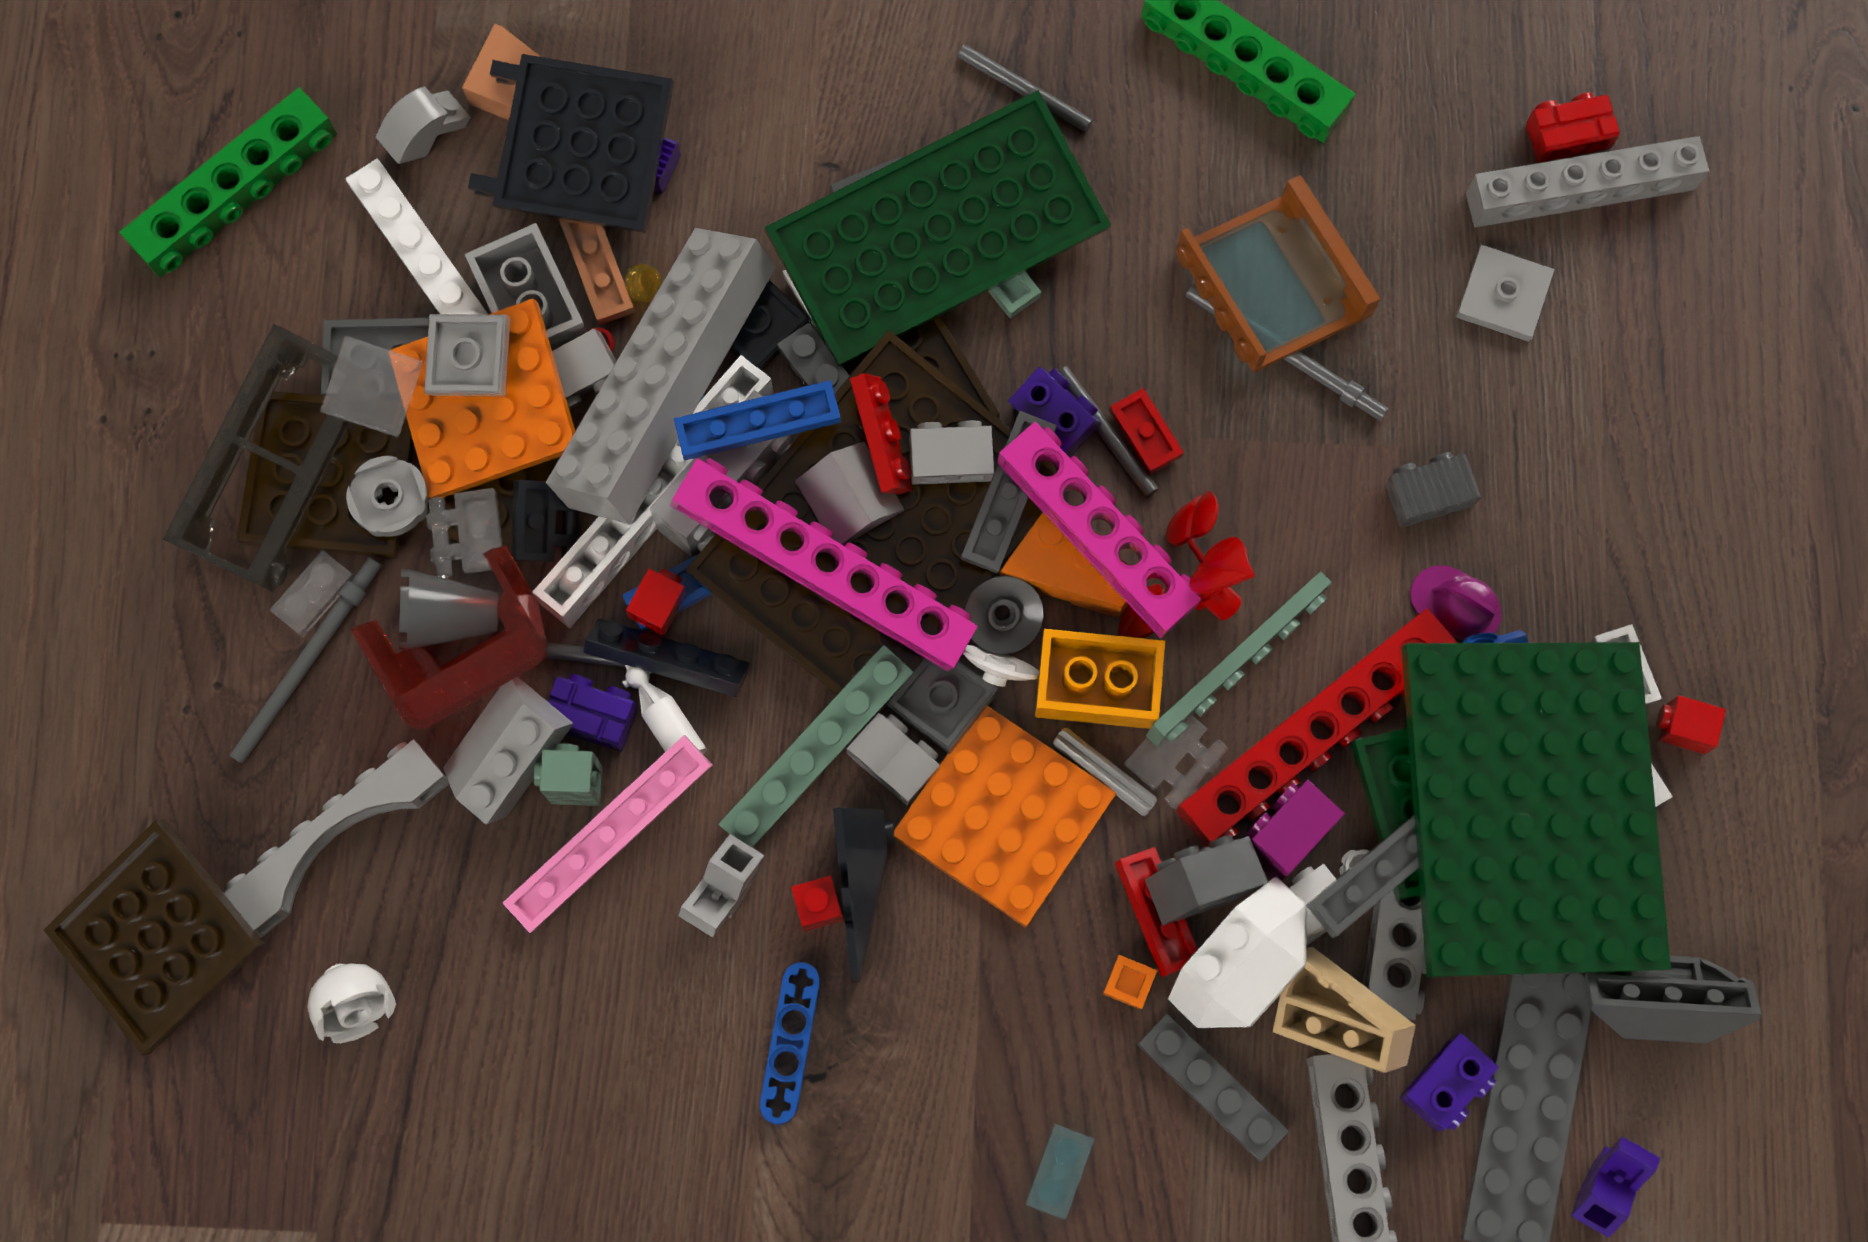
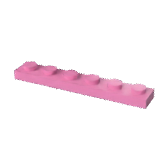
[503,735,713,933]

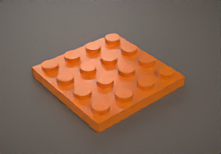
[388,298,576,500]
[894,706,1117,928]

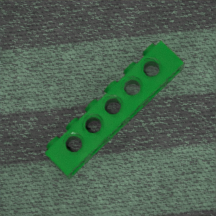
[1141,0,1356,143]
[119,87,337,278]

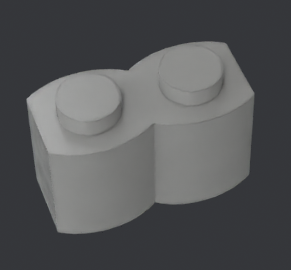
[847,713,940,806]

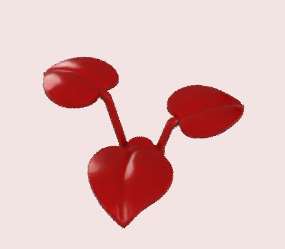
[1118,491,1255,639]

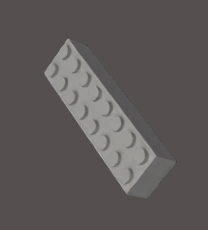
[546,228,776,524]

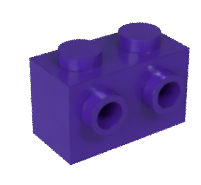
[1008,366,1102,457]
[1399,1033,1499,1132]

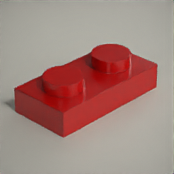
[1109,388,1184,475]

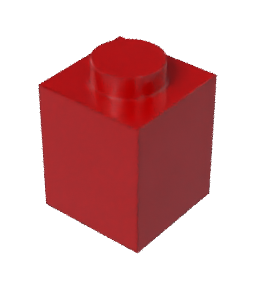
[626,568,687,636]
[1656,695,1726,754]
[791,875,843,932]

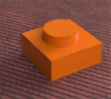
[1103,955,1157,1010]

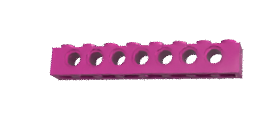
[670,458,978,671]

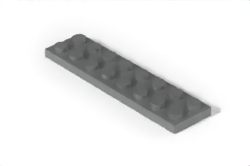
[1460,973,1591,1242]

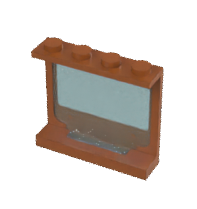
[1176,175,1381,373]

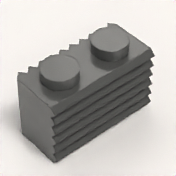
[1385,452,1481,528]

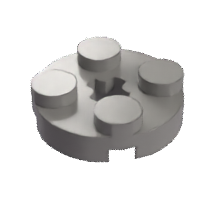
[346,456,429,537]

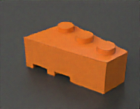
[999,512,1129,618]

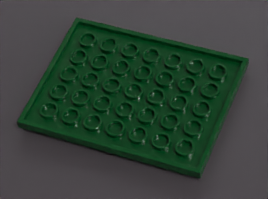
[1401,642,1671,978]

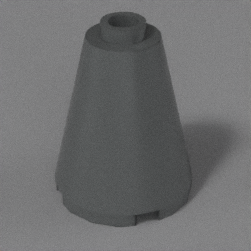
[398,569,506,650]

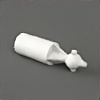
[622,665,707,754]

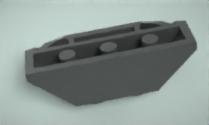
[1585,956,1762,1043]

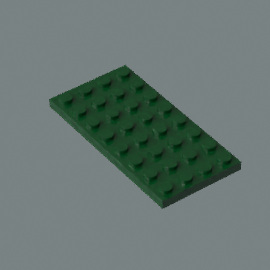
[764,90,1111,366]

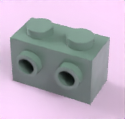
[534,744,603,806]

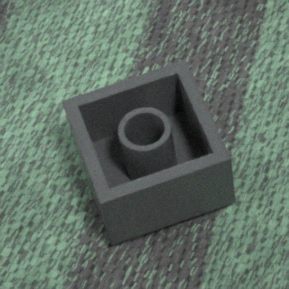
[1145,835,1268,926]

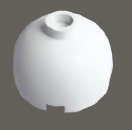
[307,964,396,1043]

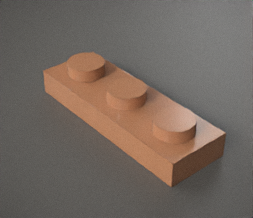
[559,219,635,326]

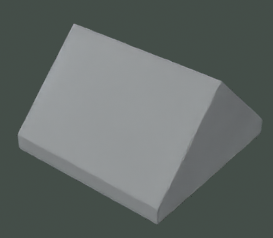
[795,442,904,545]

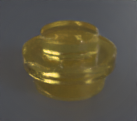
[625,264,662,303]

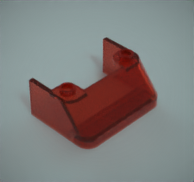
[351,545,548,729]

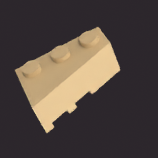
[1273,947,1416,1073]

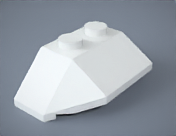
[1168,877,1308,1028]

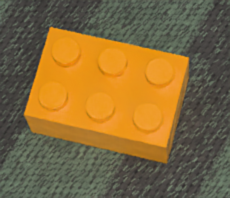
[1035,629,1165,729]

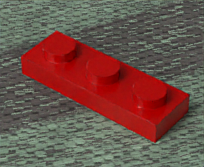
[850,373,912,495]
[1114,847,1198,978]

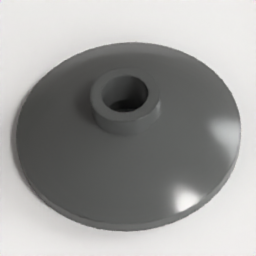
[964,575,1044,654]

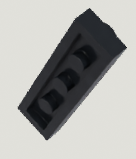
[583,618,750,697]

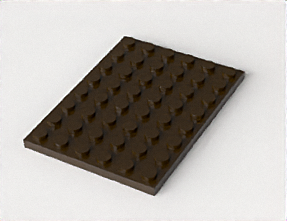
[686,330,1057,722]

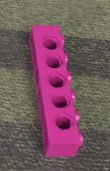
[997,421,1202,639]

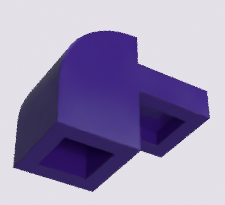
[1571,1136,1660,1238]

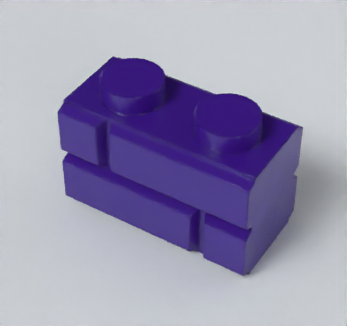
[548,674,638,752]

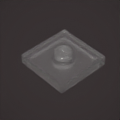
[320,335,423,438]

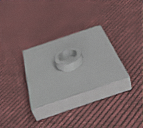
[1456,245,1555,342]
[424,314,511,396]

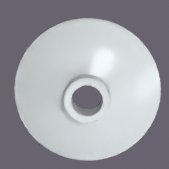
[963,645,1039,687]

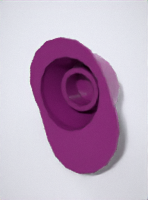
[1410,565,1502,641]

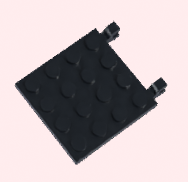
[468,54,674,233]

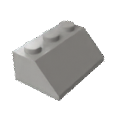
[443,673,574,825]

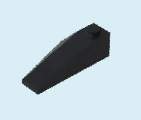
[833,807,895,983]

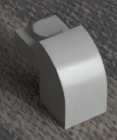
[376,87,471,164]
[678,834,765,937]

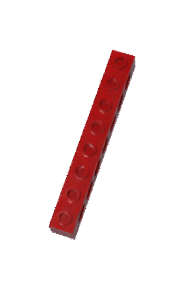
[1176,608,1457,847]

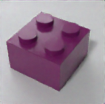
[1244,780,1345,881]

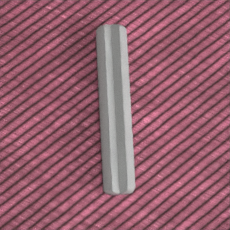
[1053,728,1157,816]

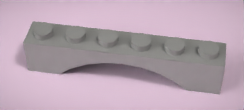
[224,739,449,939]

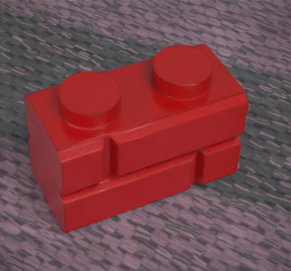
[1526,92,1620,163]

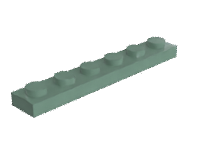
[1146,571,1332,747]
[719,645,914,848]

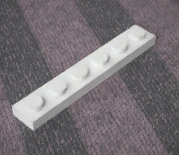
[345,158,488,315]

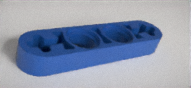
[760,962,820,1125]

